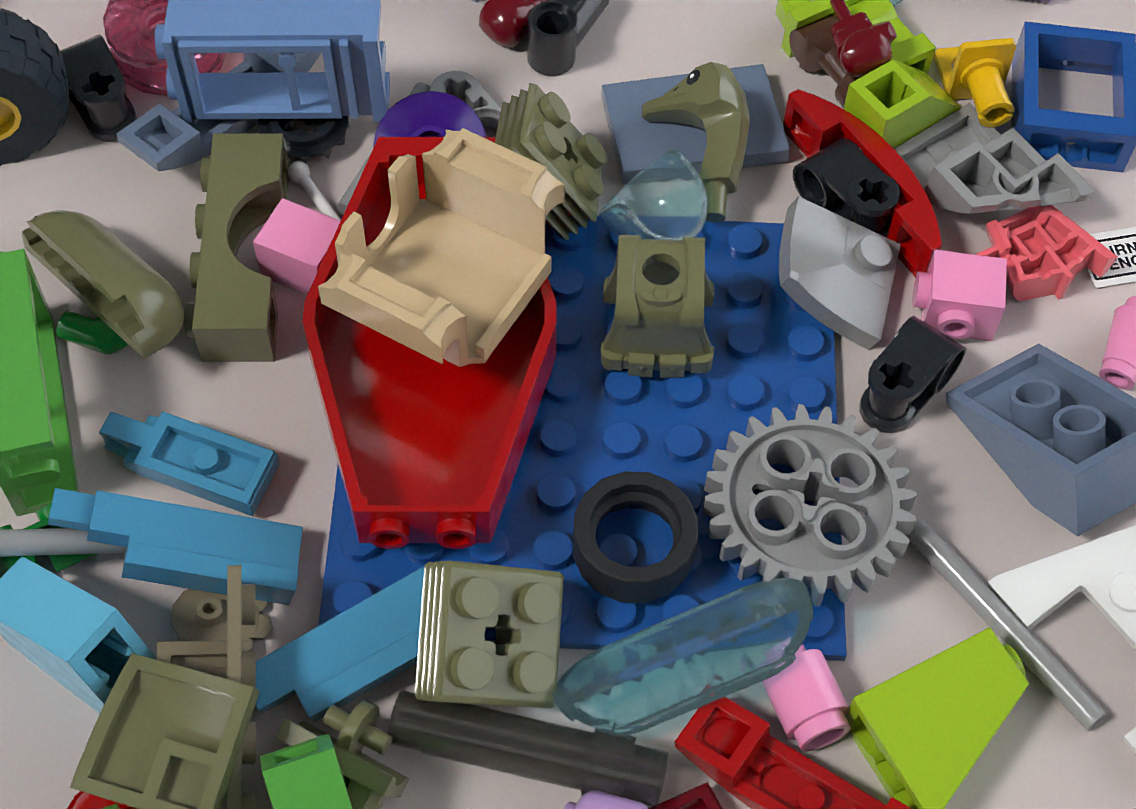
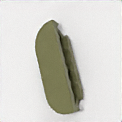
[22,210,185,359]

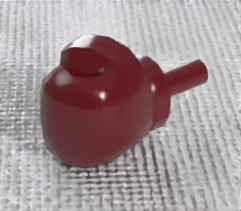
[479,0,549,48]
[830,0,897,78]

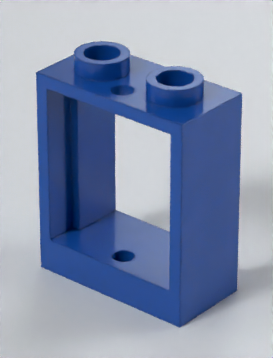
[1011,21,1136,173]

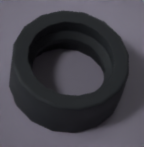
[573,471,698,603]

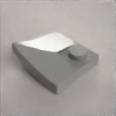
[779,196,901,350]

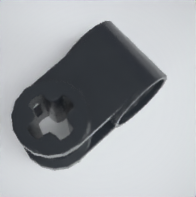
[60,34,137,141]
[793,138,900,238]
[859,315,966,433]

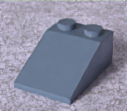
[946,343,1136,536]

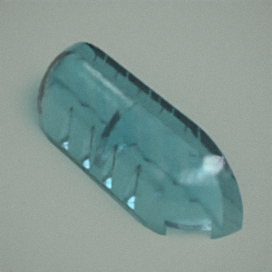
[553,578,813,736]

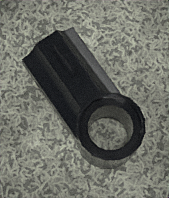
[527,0,610,76]

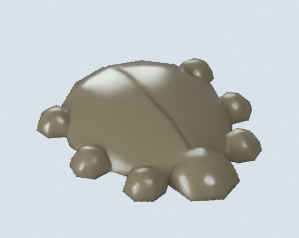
[171,589,273,652]

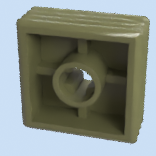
[495,83,607,240]
[415,560,564,708]

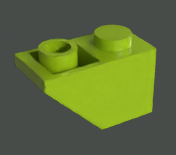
[844,59,962,148]

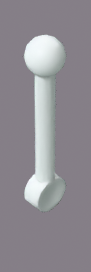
[287,161,341,221]

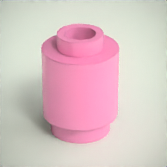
[760,644,851,752]

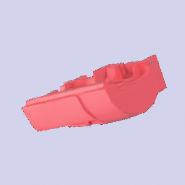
[976,205,1118,302]

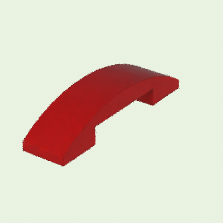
[783,89,942,278]
[674,689,912,809]

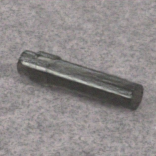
[388,690,669,807]

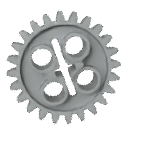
[703,404,917,606]

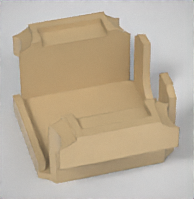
[318,128,565,367]

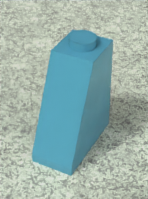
[0,556,157,714]

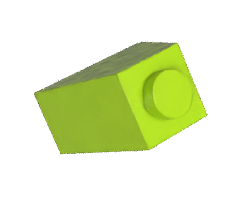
[846,627,1029,809]

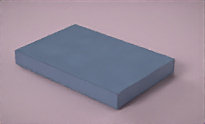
[601,64,790,184]

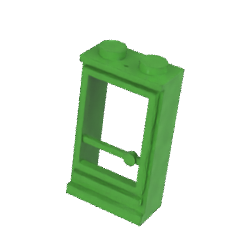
[0,249,79,516]

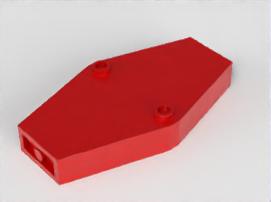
[303,137,556,549]

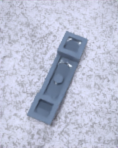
[117,52,322,172]

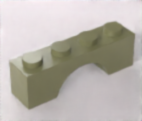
[184,134,289,362]

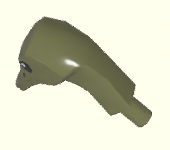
[641,62,750,223]

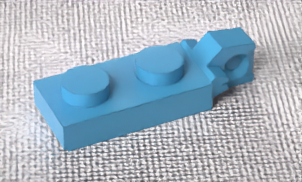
[99,411,280,517]

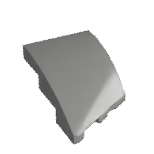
[894,103,1095,214]

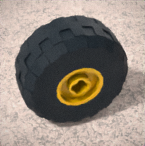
[0,8,69,166]

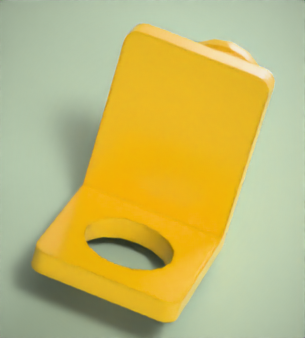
[934,38,1016,128]

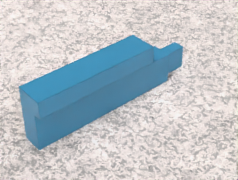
[48,488,303,605]
[255,566,425,722]

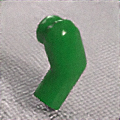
[56,310,128,354]

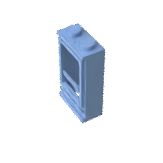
[155,0,391,123]

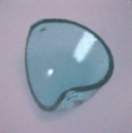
[599,150,708,240]

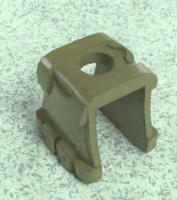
[601,235,714,378]

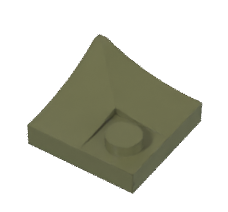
[70,654,260,809]

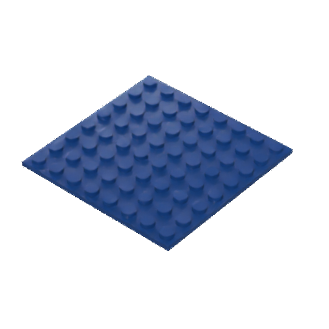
[318,215,847,661]

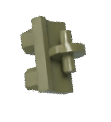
[275,699,410,809]

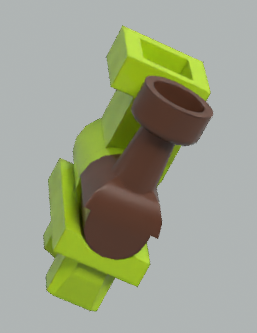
[775,0,936,109]

